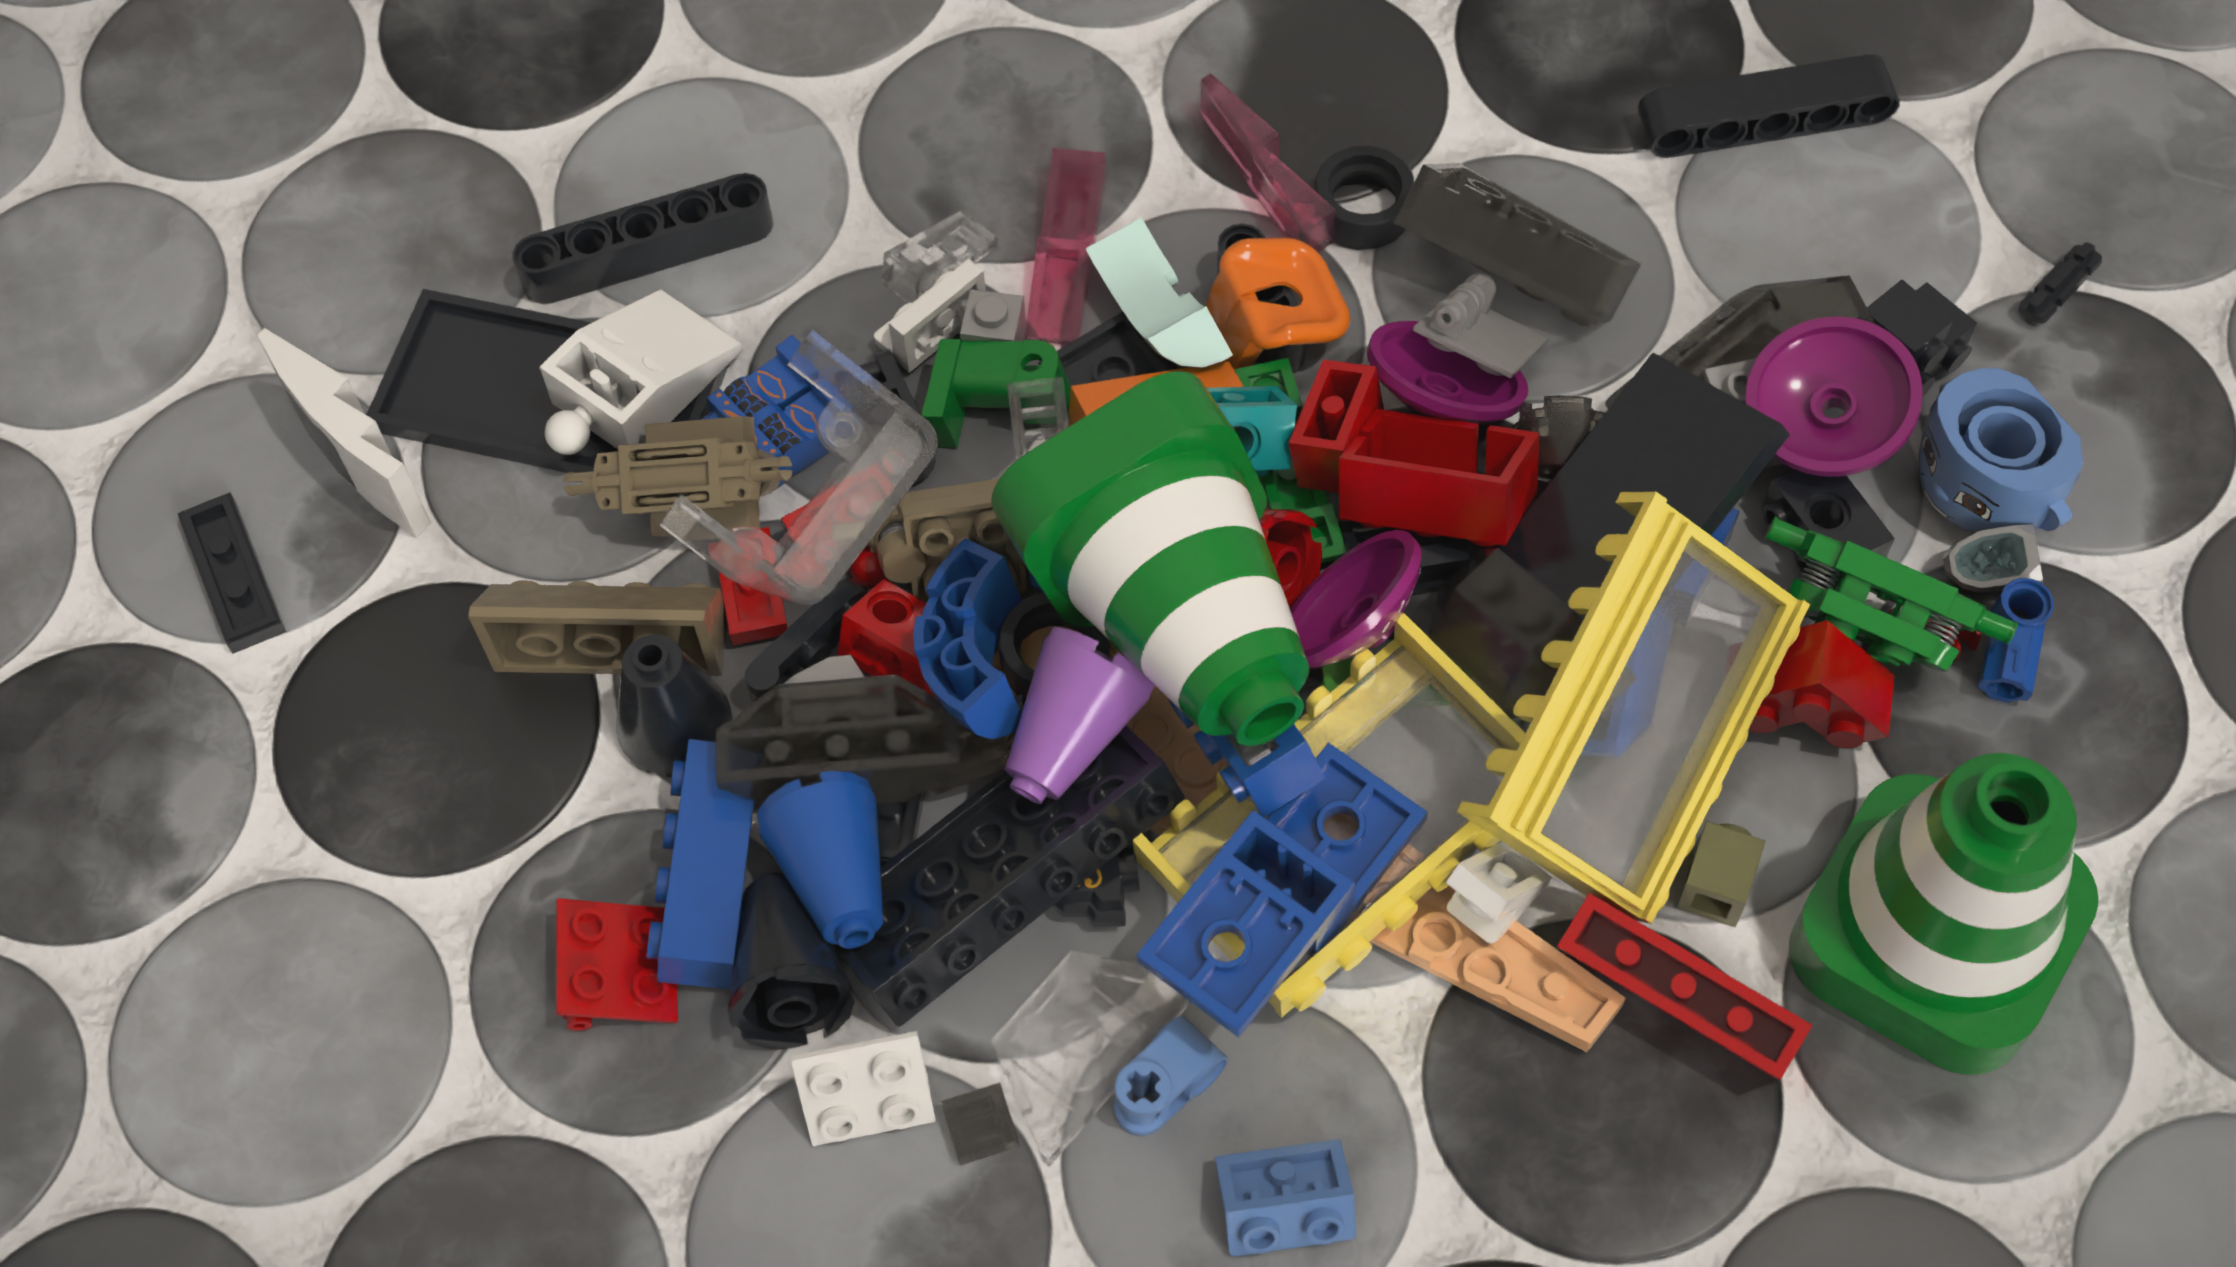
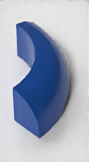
[913,538,1022,739]

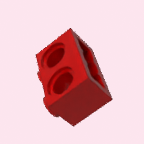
[837,579,940,711]

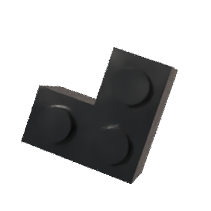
[1861,279,1977,396]

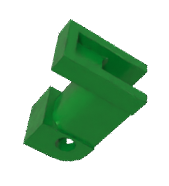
[921,339,1071,448]

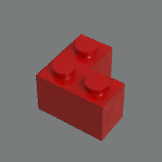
[1723,620,1895,748]

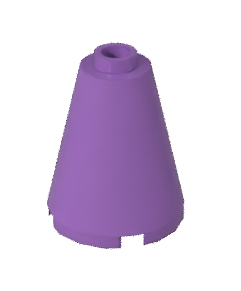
[1005,627,1155,804]

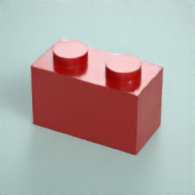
[1289,359,1384,493]

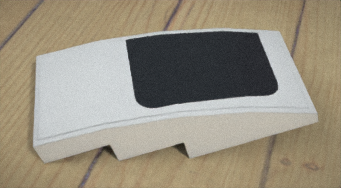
[257,328,431,538]

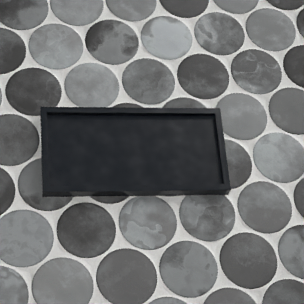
[366,289,729,473]
[1440,353,1790,696]

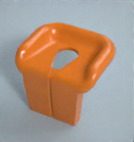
[1205,237,1350,371]

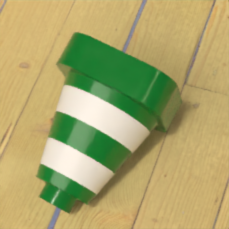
[991,371,1309,746]
[1789,753,2098,1075]

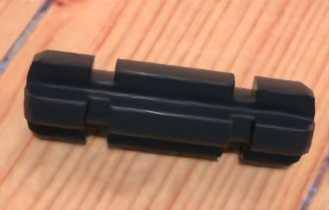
[2018,242,2102,326]

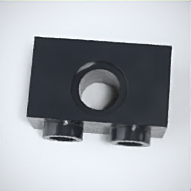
[1762,469,1895,588]

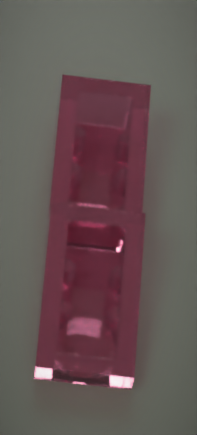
[1200,73,1336,253]
[1025,148,1107,345]

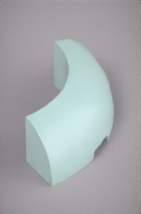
[1086,217,1233,367]

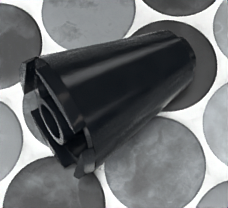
[616,634,733,777]
[728,873,854,1048]

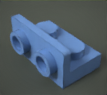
[1215,1139,1356,1256]

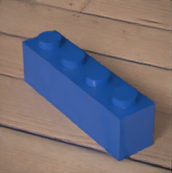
[647,739,761,989]

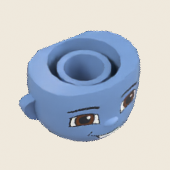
[1918,368,2083,533]

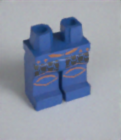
[701,335,862,491]

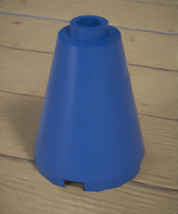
[757,771,883,948]

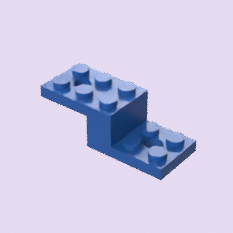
[1136,742,1428,1038]

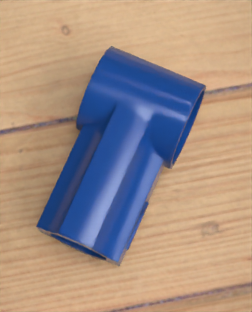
[1978,578,2054,703]

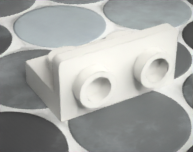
[874,259,986,373]

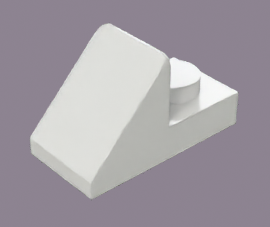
[1446,842,1552,944]

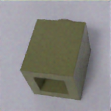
[1677,821,1766,928]

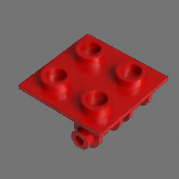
[555,898,678,1031]

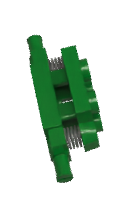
[1764,516,2018,672]

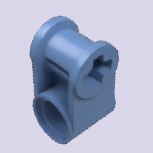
[1114,1015,1229,1136]

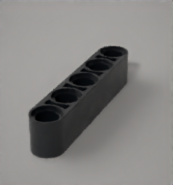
[1638,54,1900,158]
[512,173,774,304]

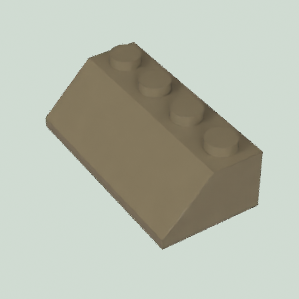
[468,580,728,676]

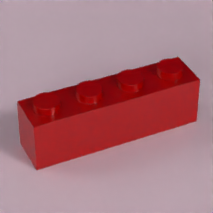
[1557,893,1813,1081]

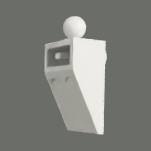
[540,289,743,455]

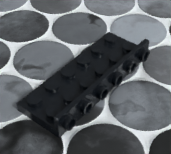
[832,725,1185,1027]

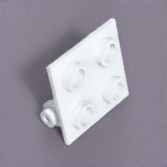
[790,1031,936,1146]

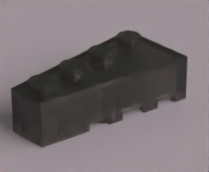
[1394,163,1641,327]

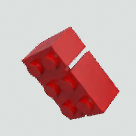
[1339,408,1540,546]

